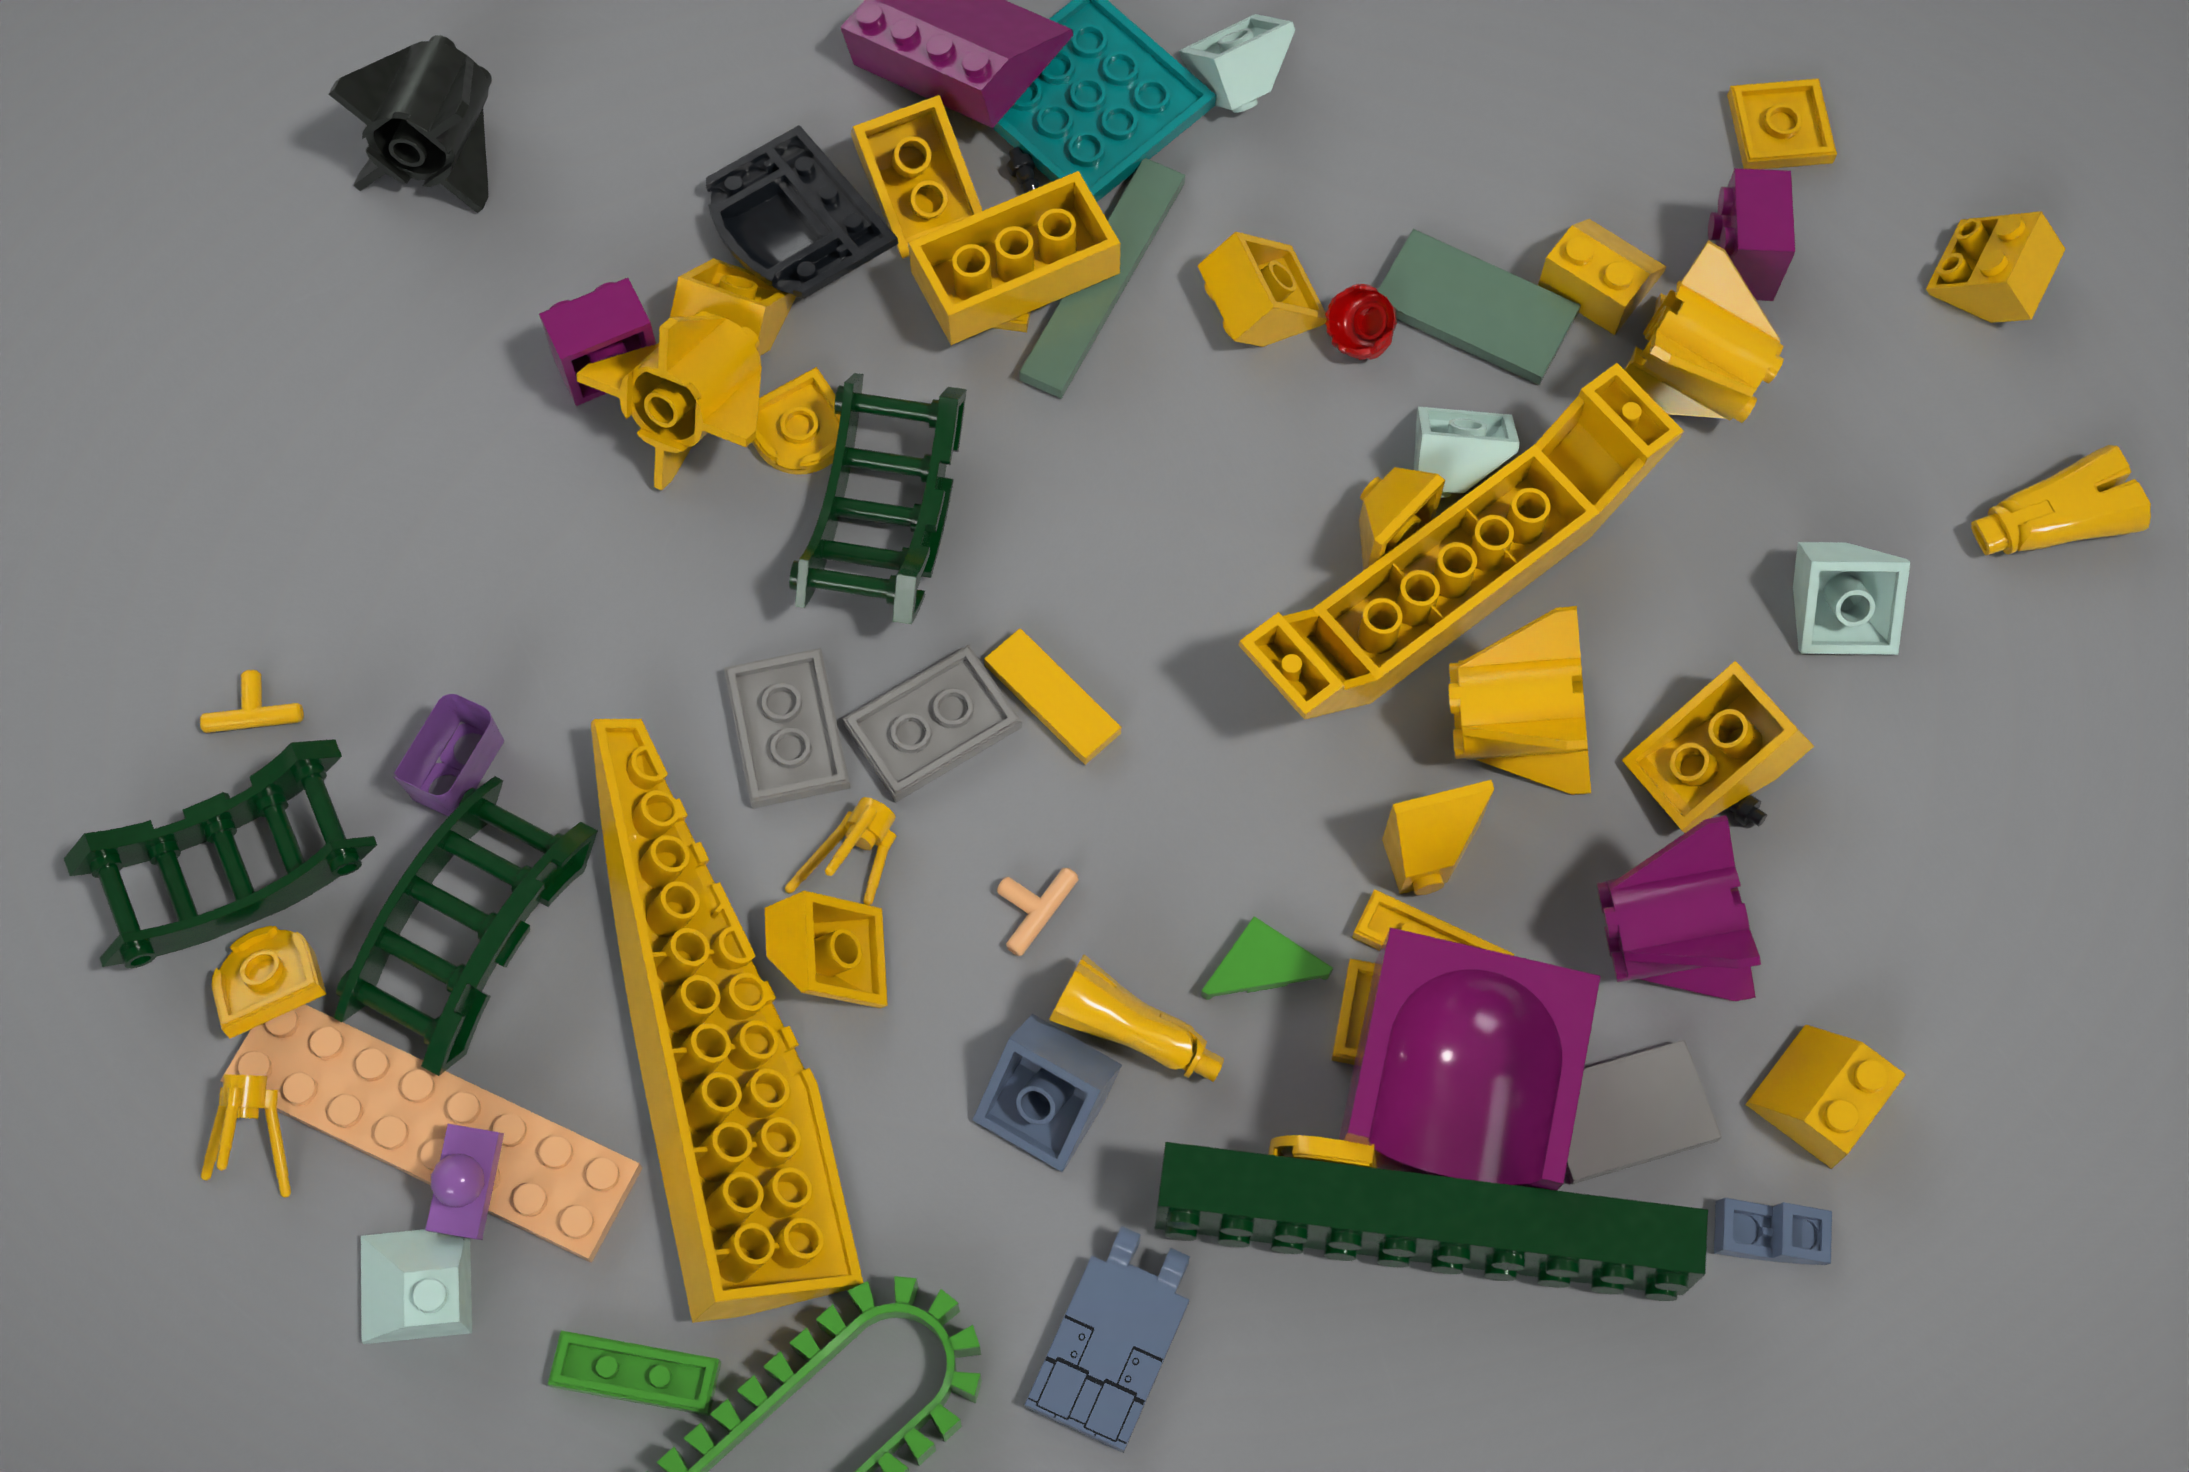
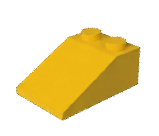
[850,95,983,259]
[1622,660,1815,833]

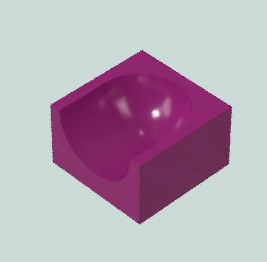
[1339,927,1601,1191]

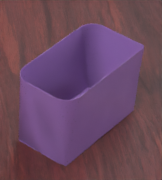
[393,694,505,817]

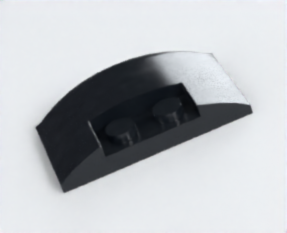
[706,125,899,299]

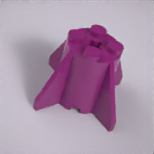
[1597,815,1761,1001]

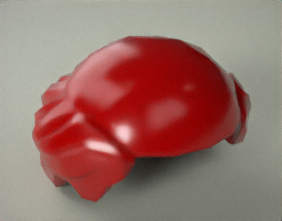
[1325,284,1397,360]

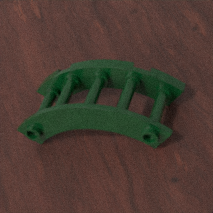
[789,373,967,625]
[64,739,377,968]
[334,776,598,1076]

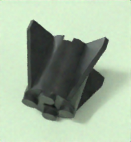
[328,35,492,213]

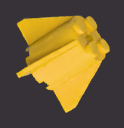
[1624,240,1784,423]
[577,311,762,490]
[1449,606,1591,795]

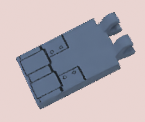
[1025,1226,1190,1453]

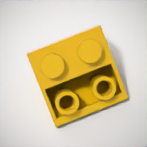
[1926,211,2066,323]

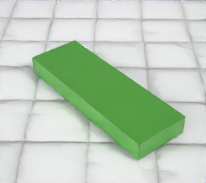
[548,1331,721,1416]

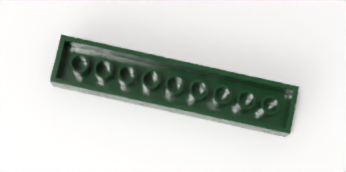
[1155,1142,1708,1301]

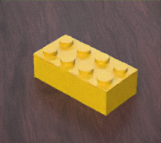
[908,171,1121,345]

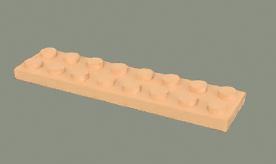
[220,1004,642,1263]

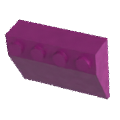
[840,0,1073,128]

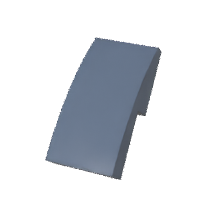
[1714,1198,1832,1265]

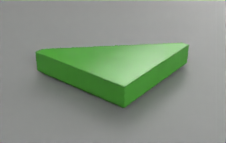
[1201,916,1333,1000]

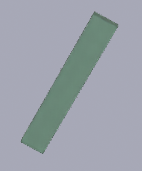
[1019,158,1185,399]

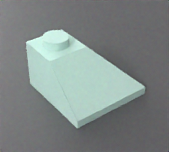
[1179,14,1295,113]
[1414,407,1520,498]
[1793,542,1910,655]
[361,1229,472,1344]

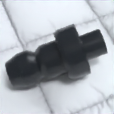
[1006,147,1040,193]
[1728,795,1767,827]

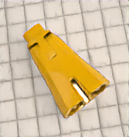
[1971,445,2151,555]
[1049,954,1224,1082]

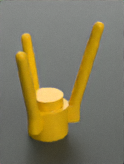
[785,797,897,905]
[201,1074,291,1198]

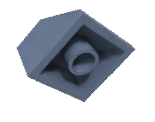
[972,1014,1122,1172]

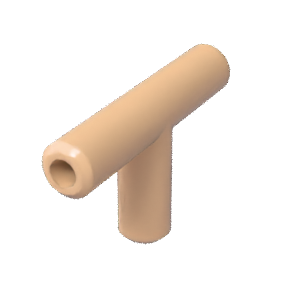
[997,868,1079,956]

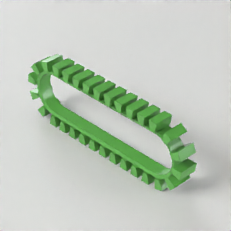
[646,1276,982,1472]

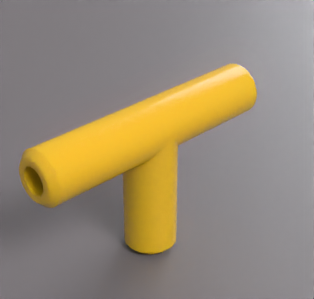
[200,670,304,733]

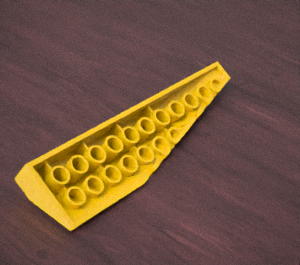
[591,719,864,1323]

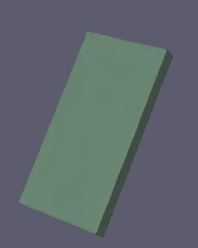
[1378,229,1581,385]

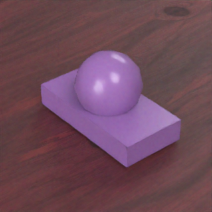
[425,1124,504,1240]

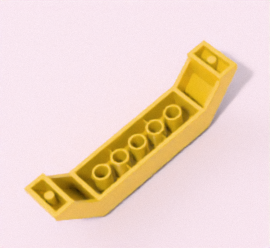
[1239,363,1684,720]

